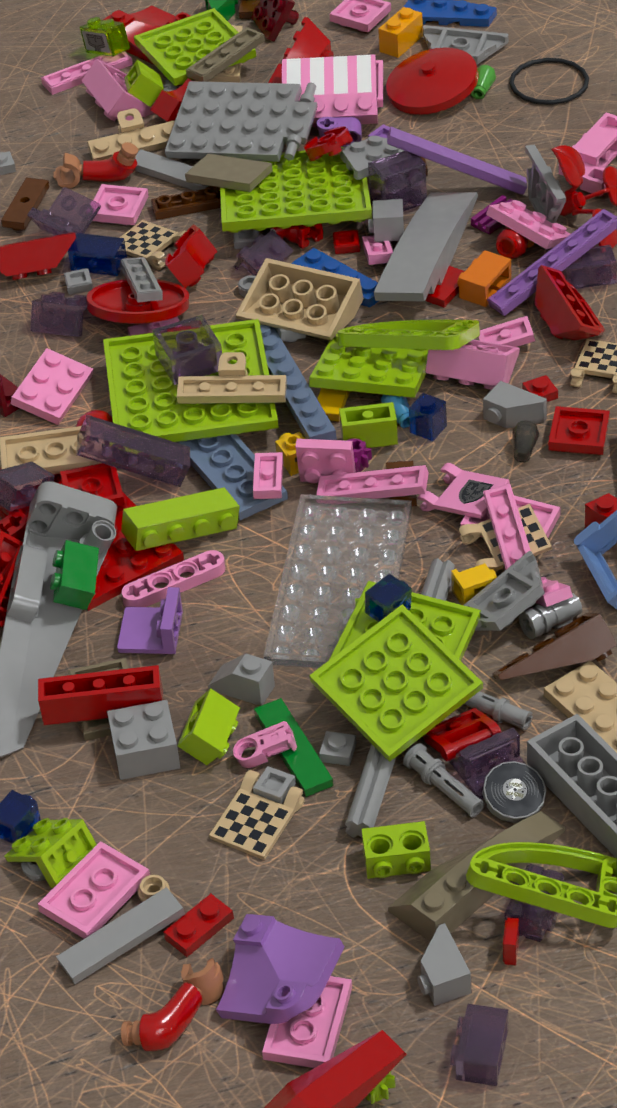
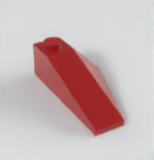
[264,1030,407,1108]

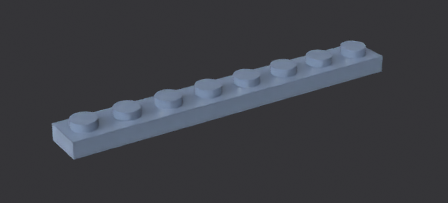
[260,325,337,440]

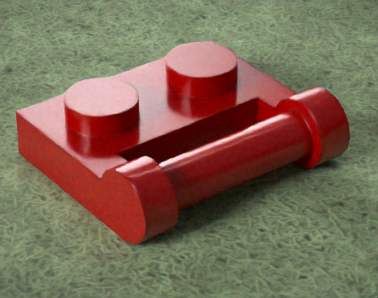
[423,708,502,762]

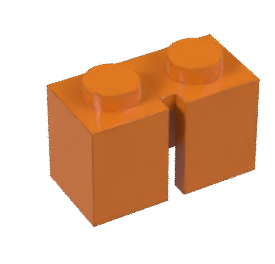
[457,250,511,307]

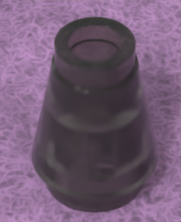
[512,421,539,463]

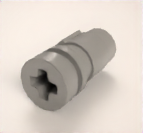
[519,593,582,639]

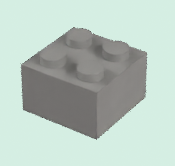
[107,700,180,780]

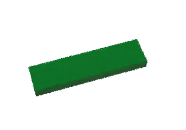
[254,698,334,797]

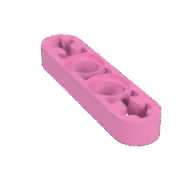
[121,550,225,607]

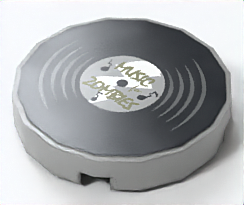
[482,761,546,823]

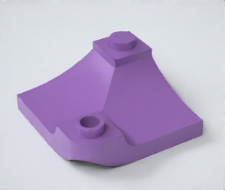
[216,914,345,1024]

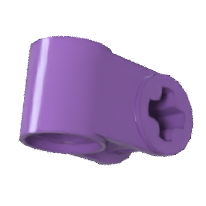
[316,117,362,147]

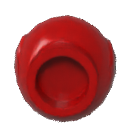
[496,229,534,259]

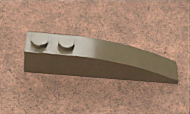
[388,811,565,942]

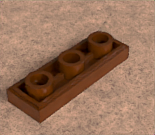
[1,177,50,230]
[151,186,221,220]

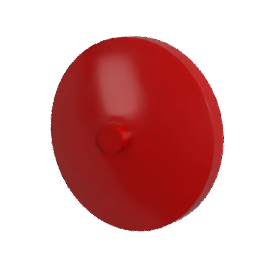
[386,47,479,115]
[87,279,189,324]

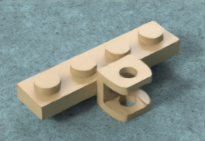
[87,108,175,160]
[177,352,287,404]

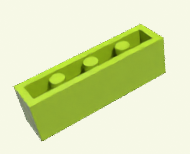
[121,487,240,551]

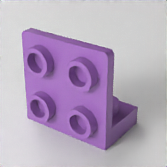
[117,587,183,654]

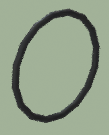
[509,58,589,105]

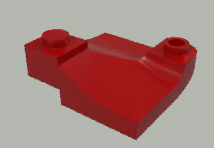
[103,5,191,64]

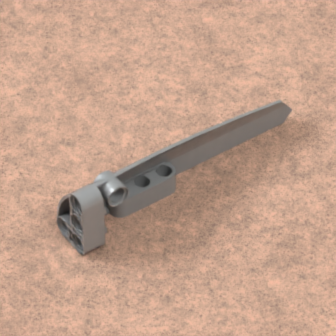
[0,481,117,758]

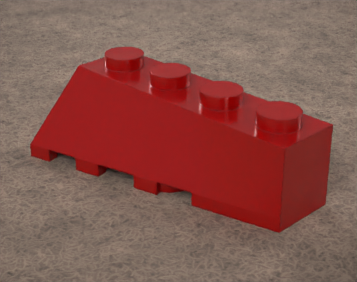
[268,17,334,83]

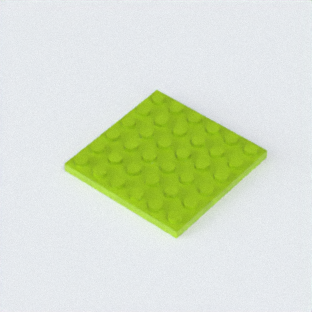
[220,147,372,233]
[103,319,279,450]

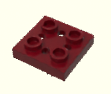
[251,0,299,42]

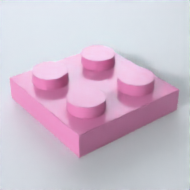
[330,0,391,32]
[87,184,149,225]
[296,439,356,483]

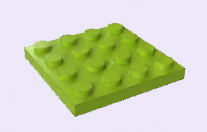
[134,8,256,86]
[309,333,428,398]
[329,581,481,661]
[309,604,483,762]

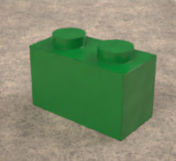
[50,540,99,610]

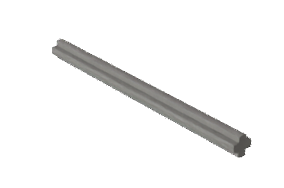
[345,558,455,838]

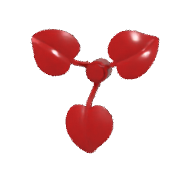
[551,145,617,256]

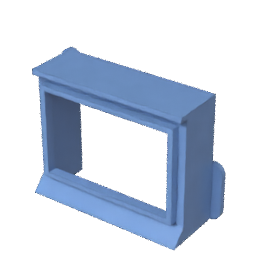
[574,510,617,609]

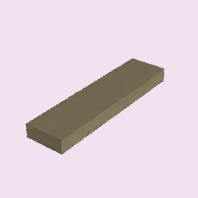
[186,27,265,82]

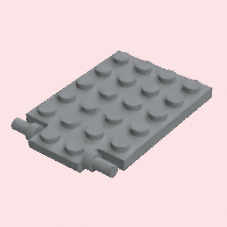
[165,81,318,162]

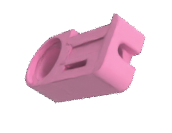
[233,721,297,768]

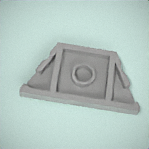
[423,25,509,64]
[340,136,420,180]
[525,144,566,223]
[464,551,545,631]

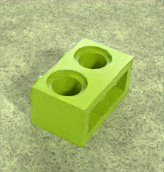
[361,821,431,879]

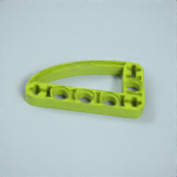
[338,320,480,350]
[466,842,617,928]

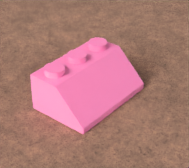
[81,59,154,121]
[426,339,520,390]

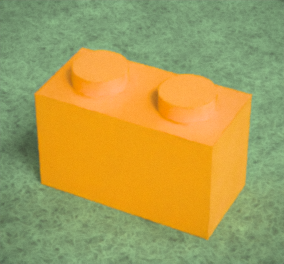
[378,7,423,58]

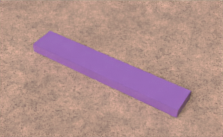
[387,127,527,195]
[487,209,617,316]

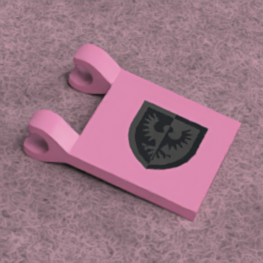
[417,463,510,519]

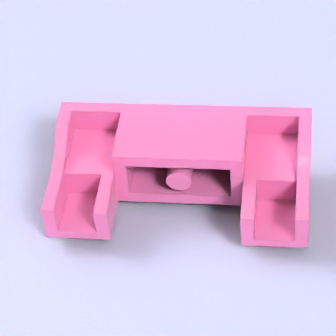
[559,113,617,196]

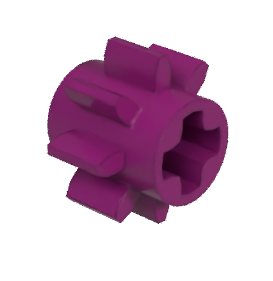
[347,439,372,473]

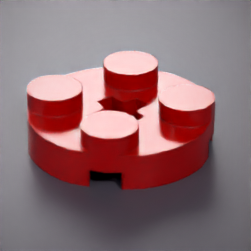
[304,126,353,161]

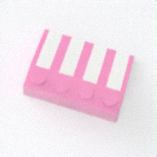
[282,55,378,127]

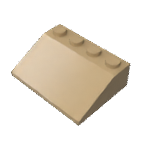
[236,258,364,340]

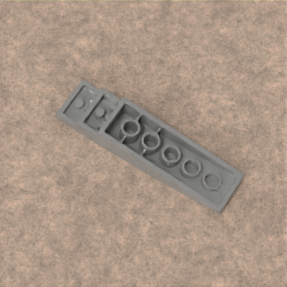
[374,192,478,301]

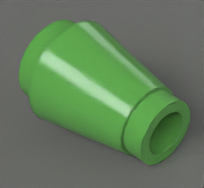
[471,65,496,99]

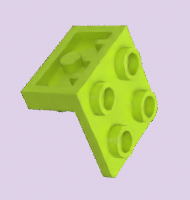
[4,818,97,888]

